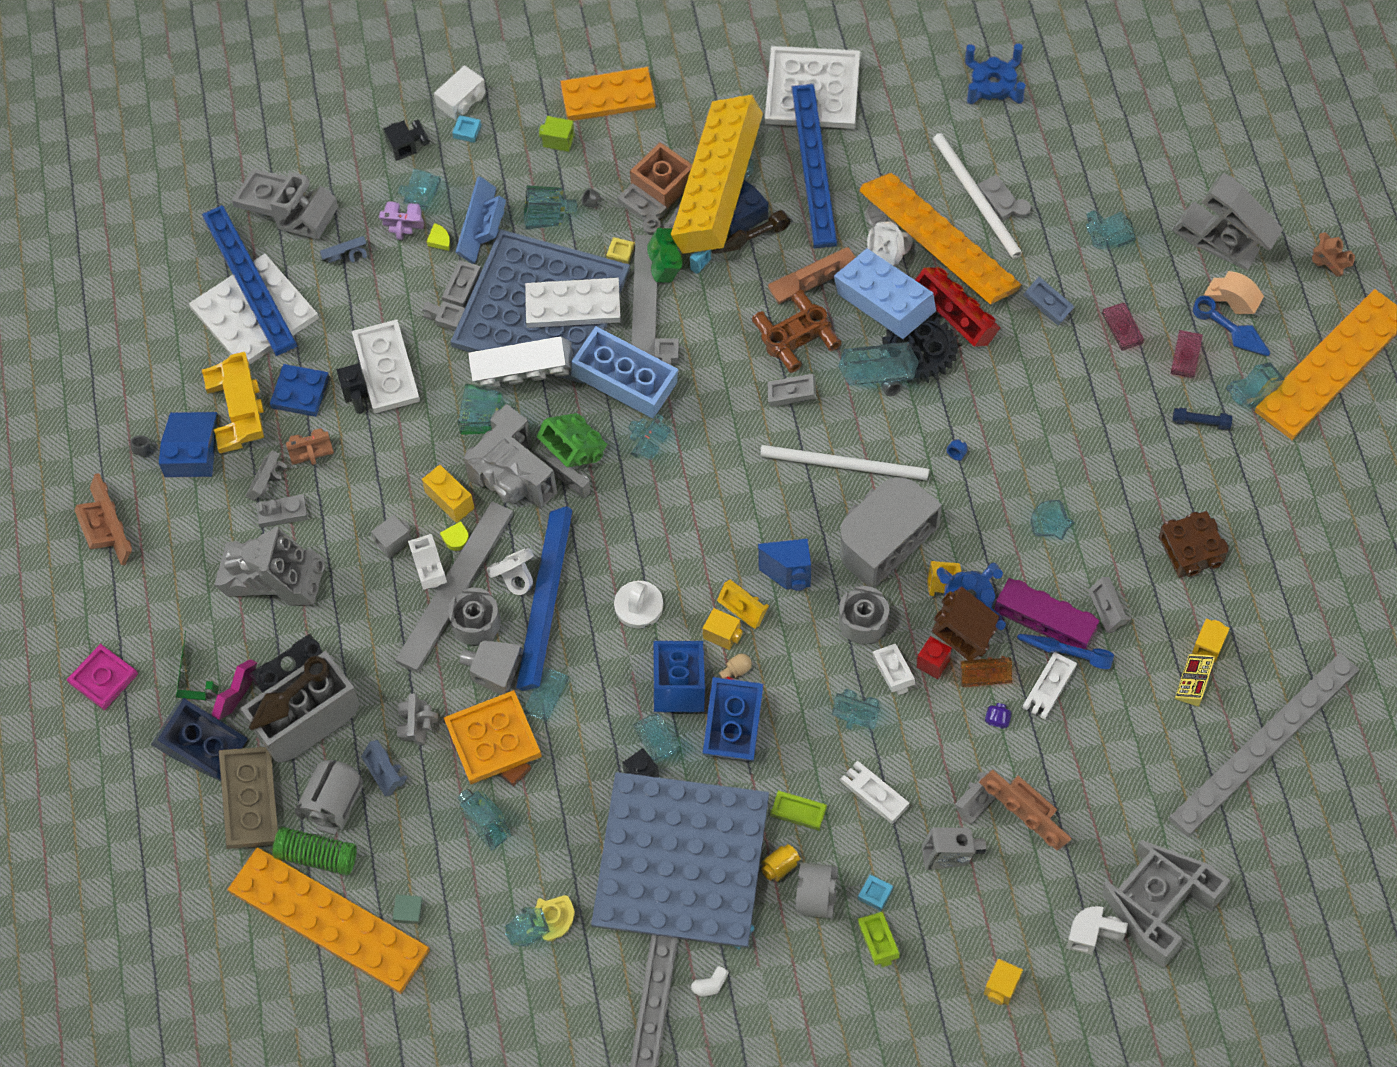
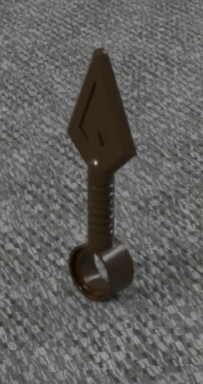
[712,210,791,254]
[249,656,329,730]

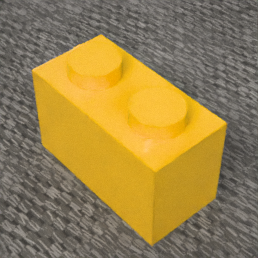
[422,464,475,523]

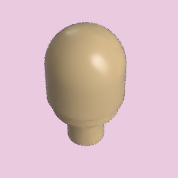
[718,654,752,679]

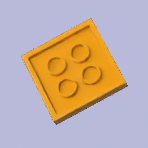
[443,690,542,785]

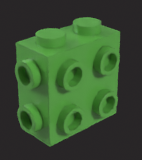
[536,413,608,468]

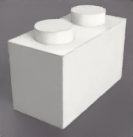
[434,65,486,120]

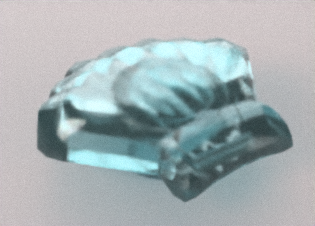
[1030,500,1074,540]

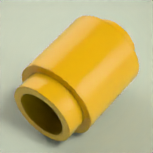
[761,844,800,882]

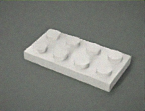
[525,278,621,328]
[352,320,420,414]

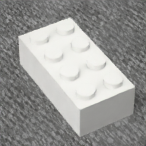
[468,337,574,389]

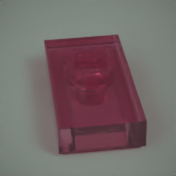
[1102,302,1144,351]
[1170,330,1203,378]

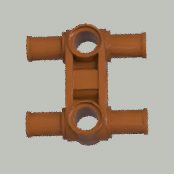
[752,290,841,373]

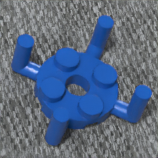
[965,43,1025,104]
[936,562,1006,630]

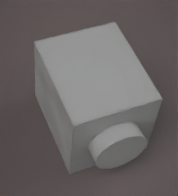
[371,515,412,559]

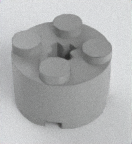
[839,586,889,644]
[448,587,501,645]
[796,862,838,918]

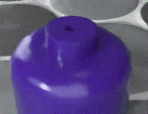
[985,703,1012,729]

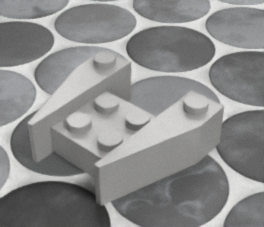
[1172,173,1283,270]
[1102,840,1231,968]

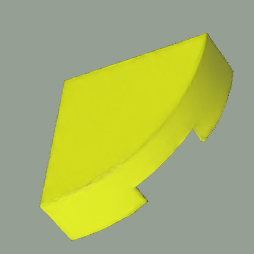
[427,223,450,251]

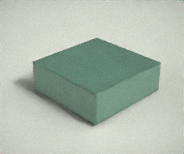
[393,895,423,924]

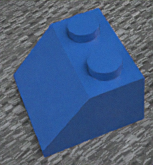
[758,539,811,591]

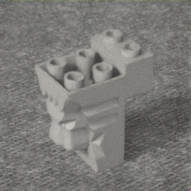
[463,404,557,509]
[214,527,325,606]

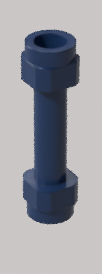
[1172,407,1233,430]

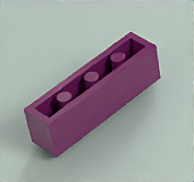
[994,578,1100,650]

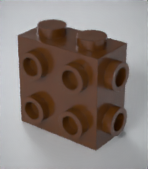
[1159,511,1228,578]
[931,586,1000,662]

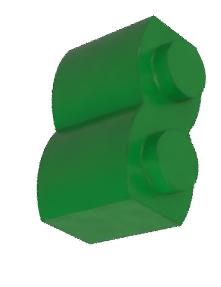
[647,228,682,283]

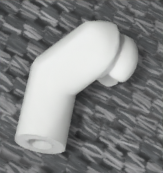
[691,966,729,997]

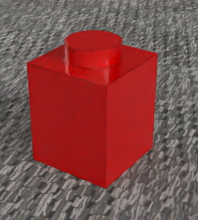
[916,636,952,680]

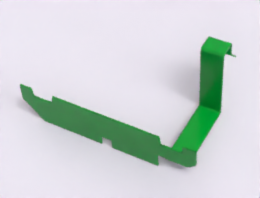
[176,630,219,700]

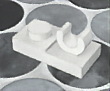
[873,644,915,695]

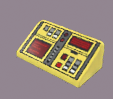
[1175,654,1215,707]

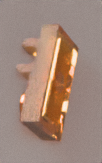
[960,656,1012,687]

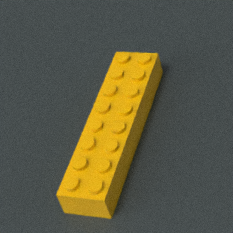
[671,95,763,254]

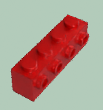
[915,267,1001,347]

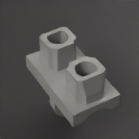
[397,693,438,745]

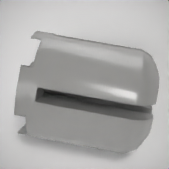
[294,760,363,834]

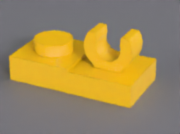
[717,579,769,629]

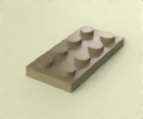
[219,747,278,849]

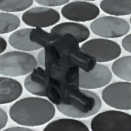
[249,633,323,693]

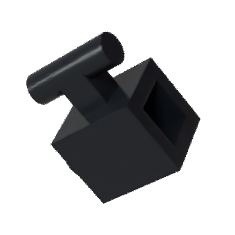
[383,120,430,161]
[336,363,369,414]
[622,748,659,778]

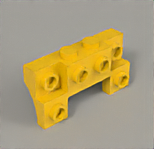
[202,351,264,454]

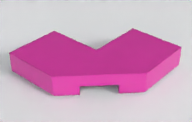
[212,659,257,720]

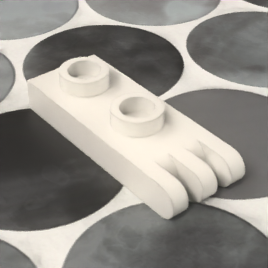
[1022,652,1077,720]
[840,761,909,825]

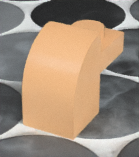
[1204,271,1264,314]

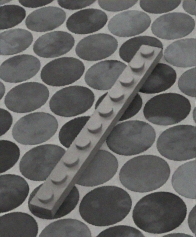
[1169,653,1360,837]

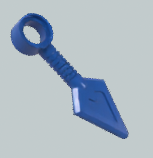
[1193,296,1270,356]
[1017,634,1114,669]

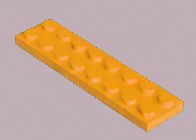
[860,173,1022,305]
[1254,289,1397,440]
[227,847,430,994]

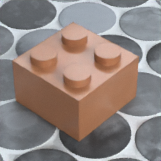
[630,142,692,209]

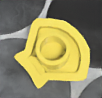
[528,895,575,941]

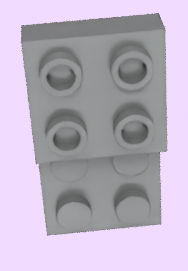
[232,169,338,239]

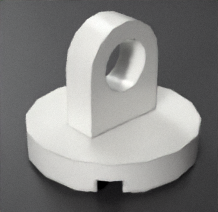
[867,221,912,266]
[486,548,534,595]
[614,580,664,629]

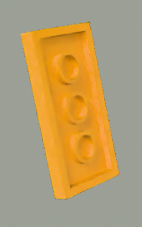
[560,67,656,121]

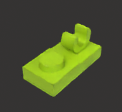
[858,911,900,968]

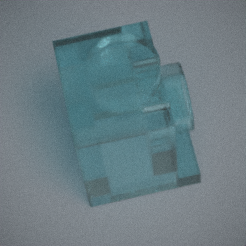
[504,907,550,947]

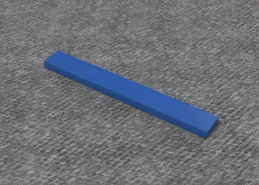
[792,84,837,249]
[202,205,297,356]
[516,506,572,691]

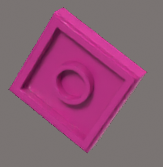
[66,644,138,711]

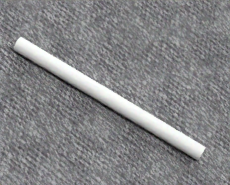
[933,133,1022,259]
[760,445,929,481]

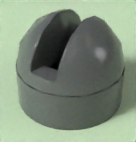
[581,188,601,208]
[881,376,902,397]
[130,435,150,456]

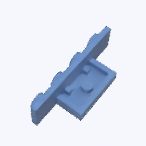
[455,176,506,264]

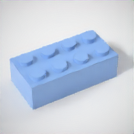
[834,248,936,339]
[571,326,678,419]

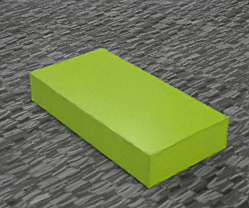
[770,790,827,831]

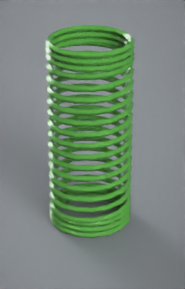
[272,826,357,876]

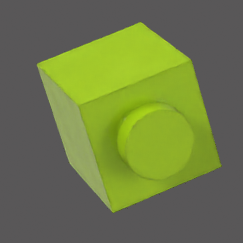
[539,116,575,152]

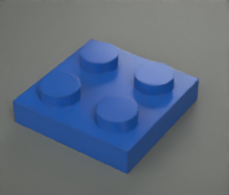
[270,364,330,417]

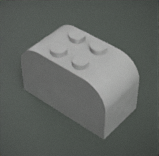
[840,477,942,588]
[240,651,359,762]

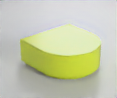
[440,522,469,551]

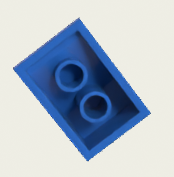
[159,412,218,477]
[653,641,705,712]
[703,677,764,762]

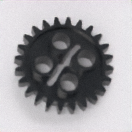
[881,316,958,384]

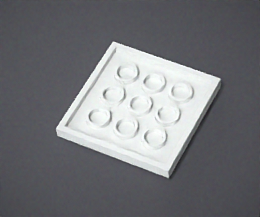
[765,46,860,129]
[189,254,319,365]

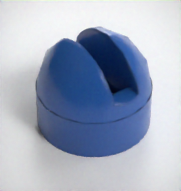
[946,439,968,461]

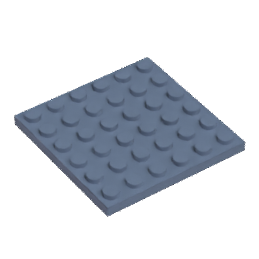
[451,229,630,384]
[591,772,769,948]

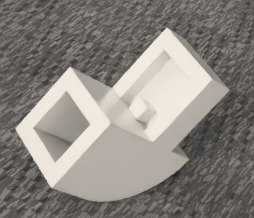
[408,534,447,590]
[1066,906,1128,955]

